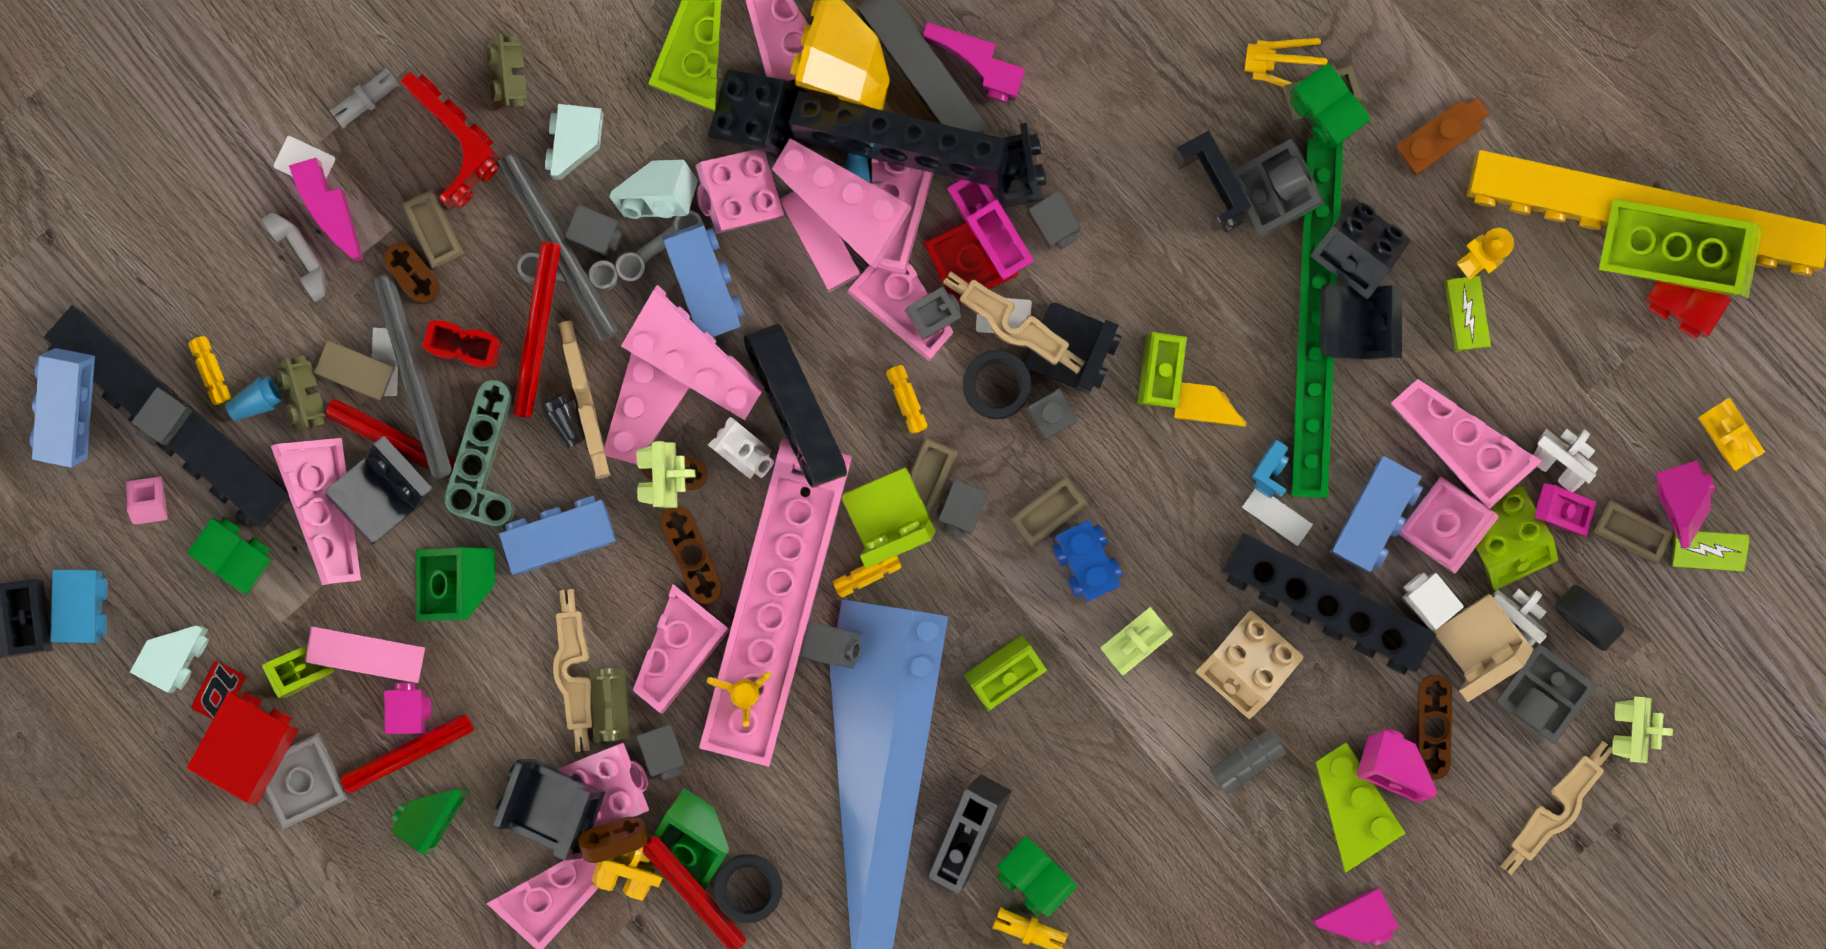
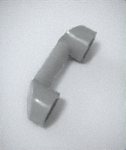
[615,210,702,281]
[261,213,326,302]
[517,253,618,293]

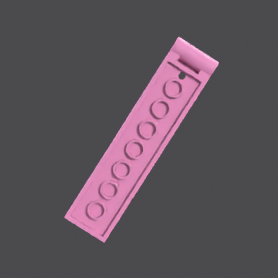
[699,438,852,767]

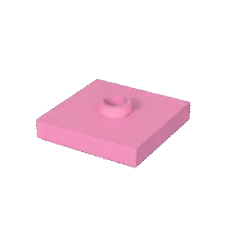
[1399,476,1499,574]

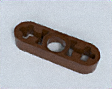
[661,506,722,604]
[1417,675,1452,780]

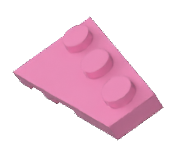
[847,263,953,361]
[487,858,599,949]

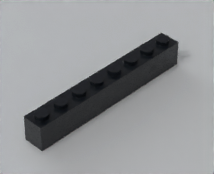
[44,305,290,528]

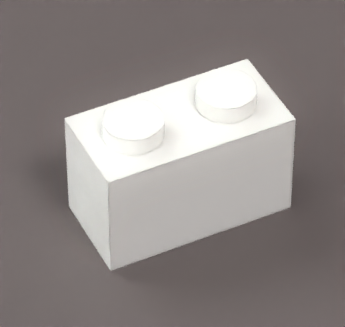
[1401,573,1464,631]

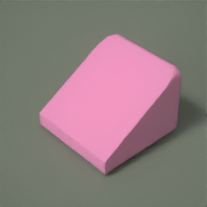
[126,476,167,524]

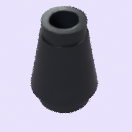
[541,392,586,448]

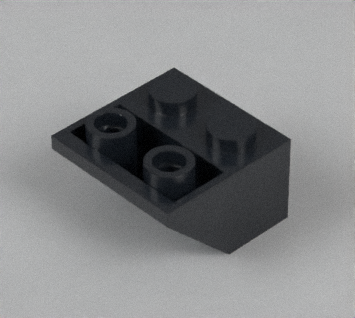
[0,579,53,659]

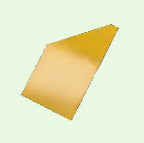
[1174,383,1247,427]

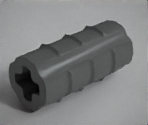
[1210,728,1287,795]

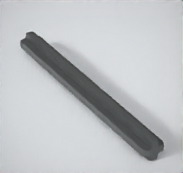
[498,154,618,341]
[373,274,452,479]

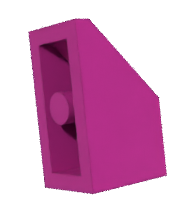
[1656,461,1715,549]
[1357,729,1437,803]
[1312,887,1399,946]

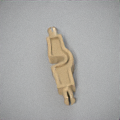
[943,271,1086,374]
[558,321,611,479]
[553,589,593,752]
[1500,741,1612,876]

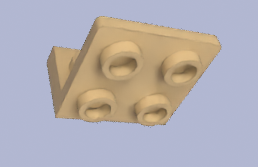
[1434,594,1534,702]
[1196,611,1303,720]

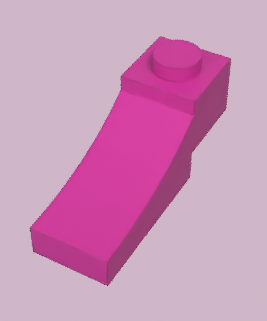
[923,22,1025,103]
[946,180,1034,280]

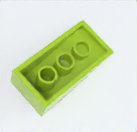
[1599,199,1763,298]

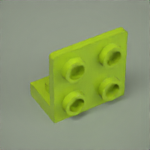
[842,467,936,568]
[1475,486,1558,591]

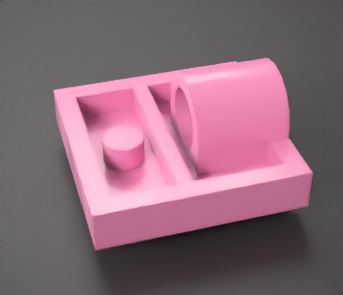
[695,149,784,234]
[559,743,649,828]

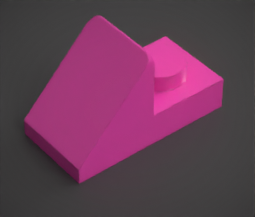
[1535,483,1596,536]

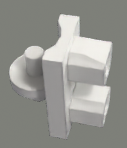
[708,417,774,479]
[1534,428,1598,492]
[1492,589,1547,646]

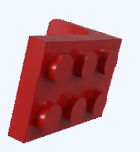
[400,71,500,210]

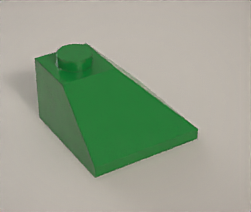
[416,547,496,622]
[391,788,470,855]
[649,788,729,890]

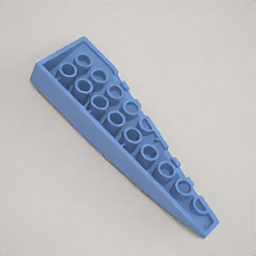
[830,600,948,949]

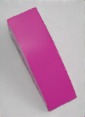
[289,158,364,262]

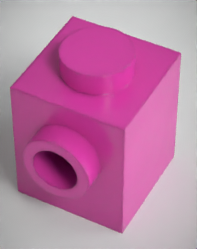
[384,683,431,734]

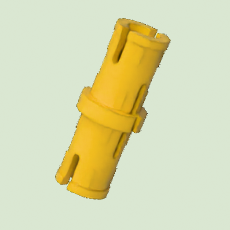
[992,907,1068,949]

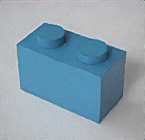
[51,570,108,643]

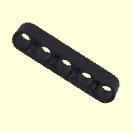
[744,323,847,488]

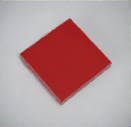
[923,221,1019,305]

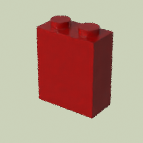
[186,690,299,805]

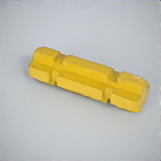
[188,336,231,405]
[886,365,928,434]
[833,556,901,597]

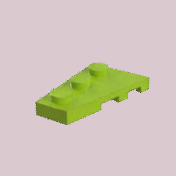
[648,0,722,111]
[1315,742,1406,873]

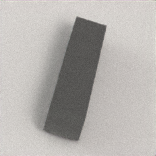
[856,0,986,133]

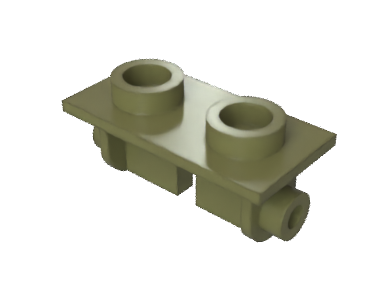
[485,34,528,111]
[275,355,326,433]
[590,668,630,742]

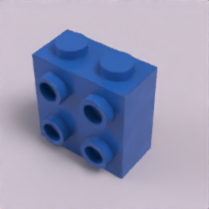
[1051,520,1124,603]

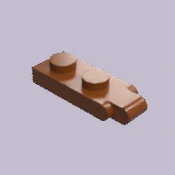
[1395,97,1490,176]

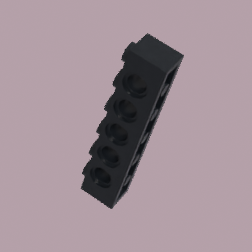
[789,91,1009,188]
[1222,533,1436,675]

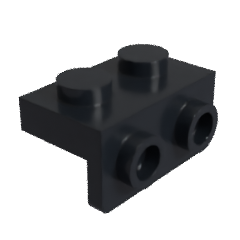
[996,122,1047,209]

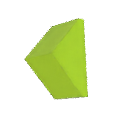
[262,645,334,698]

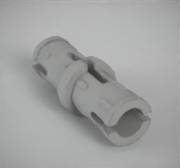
[329,67,400,129]

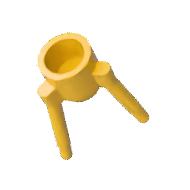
[1245,38,1328,87]
[707,672,771,727]

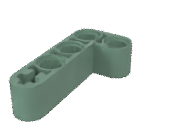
[444,380,515,528]

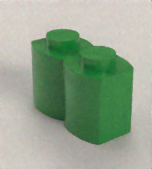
[1290,62,1371,149]
[187,516,274,595]
[996,835,1078,917]

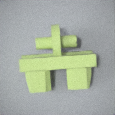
[636,441,696,508]
[1100,607,1173,676]
[1612,697,1673,763]

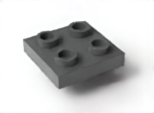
[1232,139,1325,237]
[1495,643,1598,744]

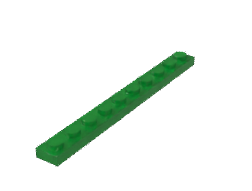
[1291,139,1344,499]

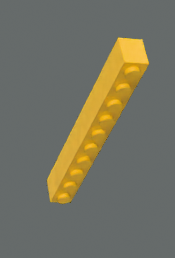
[1466,150,1826,276]

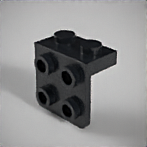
[1320,284,1402,360]
[1025,303,1122,394]

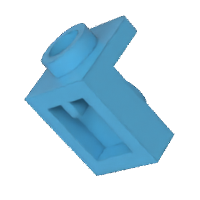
[1250,440,1289,498]

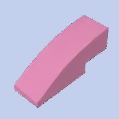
[779,191,860,292]
[304,626,425,683]

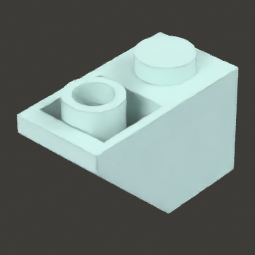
[545,104,604,180]
[610,160,698,219]
[130,625,209,693]

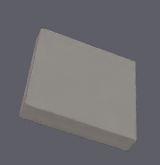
[265,733,350,830]

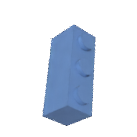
[662,222,745,337]
[30,348,95,468]
[1329,456,1423,573]
[499,496,617,576]

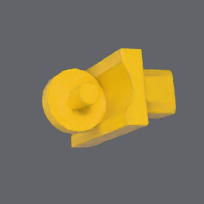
[1457,227,1514,279]
[1698,397,1765,472]
[592,847,663,901]

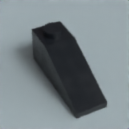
[928,774,1012,895]

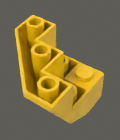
[790,0,890,110]

